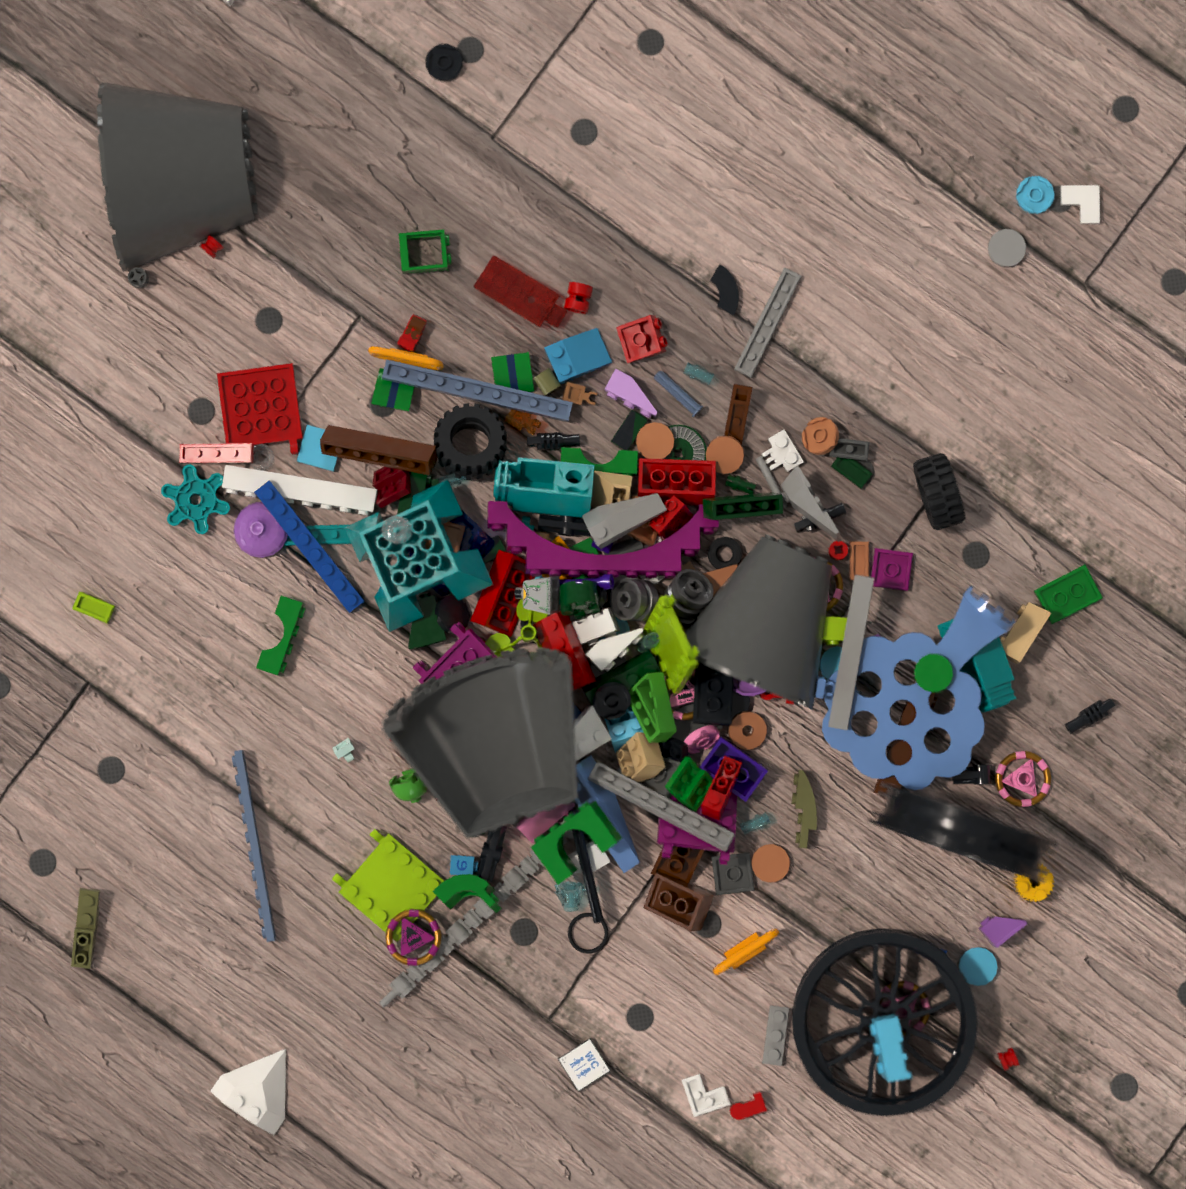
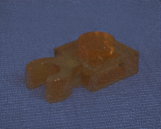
[505,409,541,435]

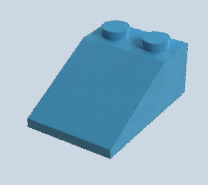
[544,328,612,385]

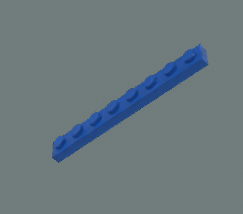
[254,480,364,613]

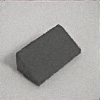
[829,438,870,461]
[604,538,643,555]

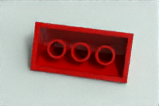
[638,458,716,505]
[470,550,535,637]
[533,611,596,692]

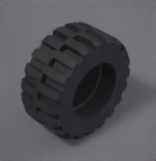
[434,403,507,480]
[913,453,965,530]

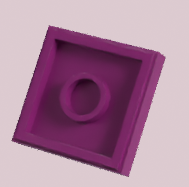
[871,548,913,591]

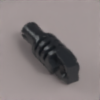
[527,432,580,450]
[794,503,846,533]
[1064,699,1115,734]

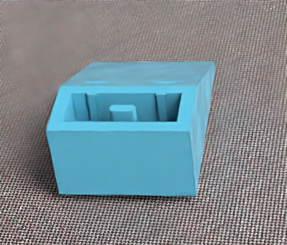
[605,690,644,753]

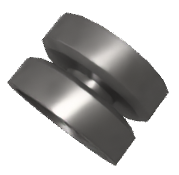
[664,569,714,619]
[609,578,659,622]

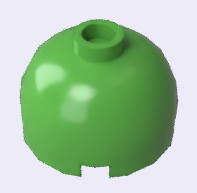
[389,769,428,803]

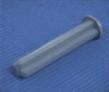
[654,371,704,418]

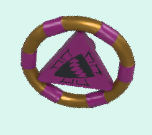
[385,909,441,966]

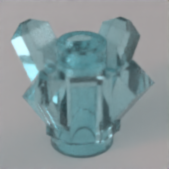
[555,881,586,912]

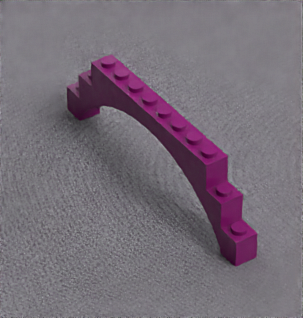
[487,501,719,579]

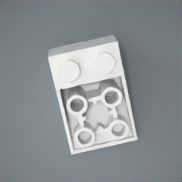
[586,628,643,672]

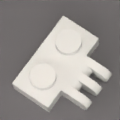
[761,429,804,472]

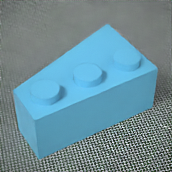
[870,1014,912,1082]

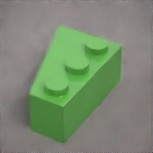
[629,672,677,743]

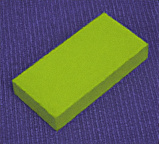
[72,591,115,624]

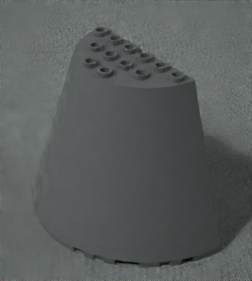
[97,83,258,272]
[382,648,578,838]

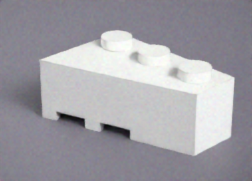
[572,608,620,646]
[574,705,611,761]

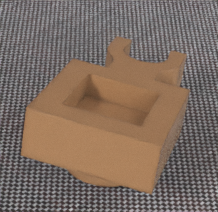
[562,382,598,405]

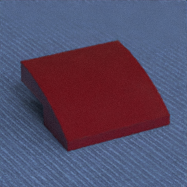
[373,466,411,508]

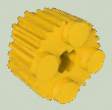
[1013,864,1054,902]

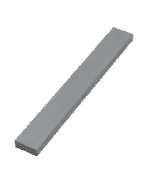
[828,574,874,730]
[588,761,735,852]

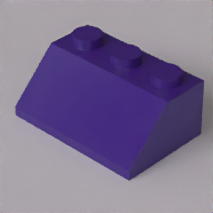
[699,736,769,802]

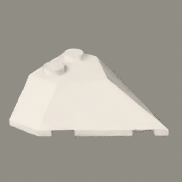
[210,1049,286,1135]

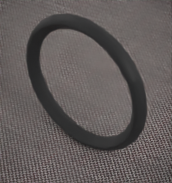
[568,913,609,954]

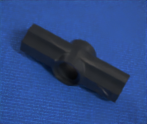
[538,514,592,537]
[477,826,507,883]

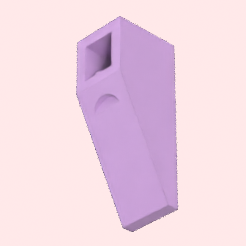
[605,369,657,418]

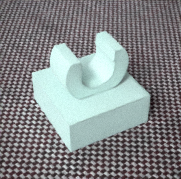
[332,738,355,763]

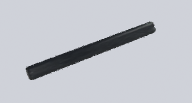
[568,810,604,924]

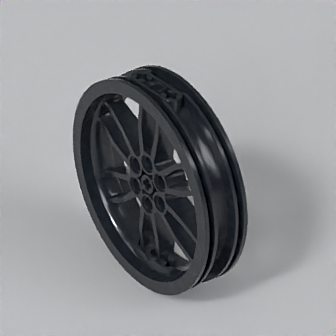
[868,782,1058,883]
[792,928,977,1116]

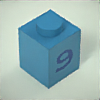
[450,855,478,875]

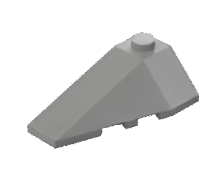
[781,466,842,542]
[582,493,667,549]

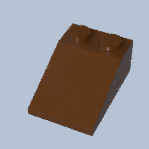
[651,846,704,883]
[643,873,714,932]

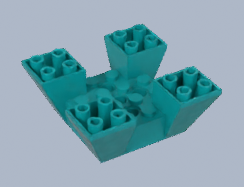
[345,480,494,632]

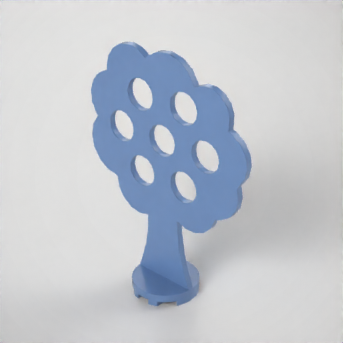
[822,585,1016,790]

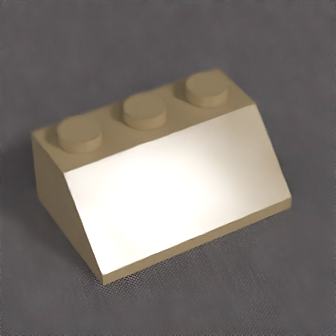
[1000,602,1051,664]

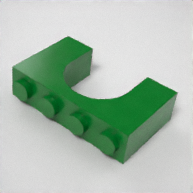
[531,801,622,885]

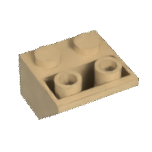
[590,471,632,509]
[616,732,665,782]

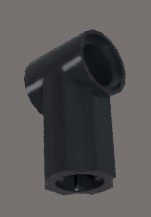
[952,764,991,785]

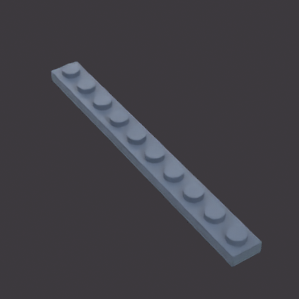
[382,359,573,422]
[232,750,276,942]

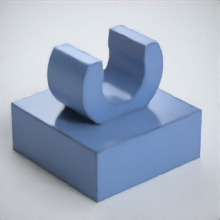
[815,676,835,699]

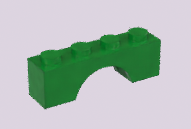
[561,447,638,479]
[256,595,306,676]

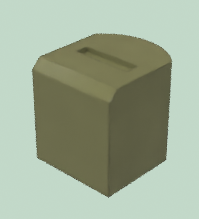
[533,368,561,396]

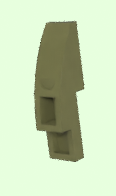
[791,770,817,848]
[71,888,100,969]

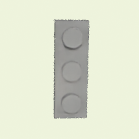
[762,1005,789,1066]

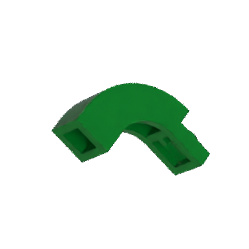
[433,874,502,914]

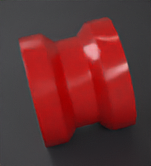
[199,235,224,259]
[828,541,848,561]
[997,1047,1019,1071]

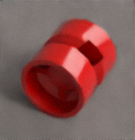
[564,282,593,314]

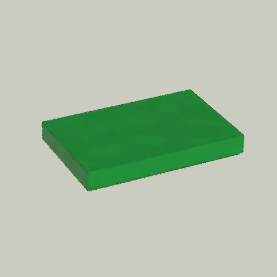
[1034,565,1103,625]

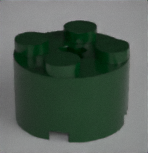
[559,580,600,619]

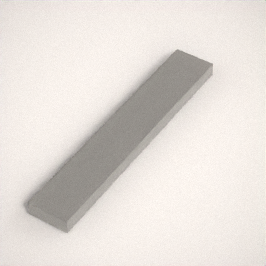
[734,267,801,378]

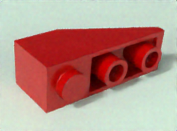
[702,756,742,821]

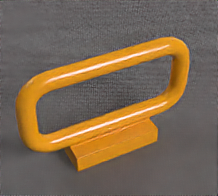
[368,346,444,370]
[713,928,779,975]

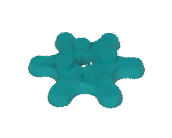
[161,464,230,534]

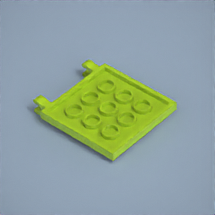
[643,595,699,695]
[332,829,444,942]

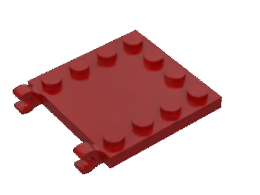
[217,363,303,455]

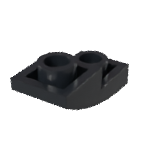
[658,737,688,762]

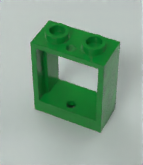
[399,229,452,274]

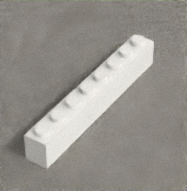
[222,465,378,516]

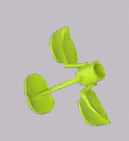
[485,599,548,657]

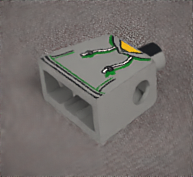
[514,576,559,614]

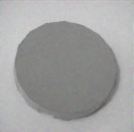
[988,229,1026,267]

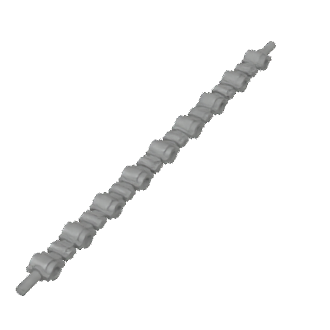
[379,767,622,1008]

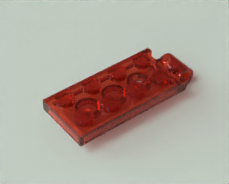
[473,255,568,328]

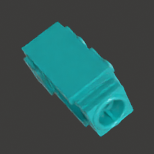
[493,457,594,517]
[937,619,1017,713]

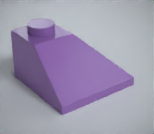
[978,916,1027,948]

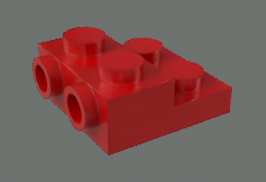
[616,315,668,364]
[649,495,693,540]

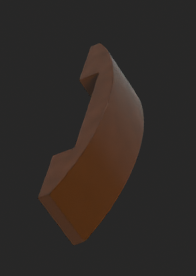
[724,384,753,445]

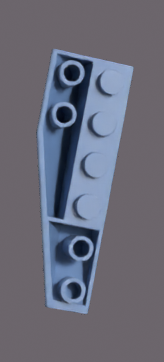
[574,756,640,873]

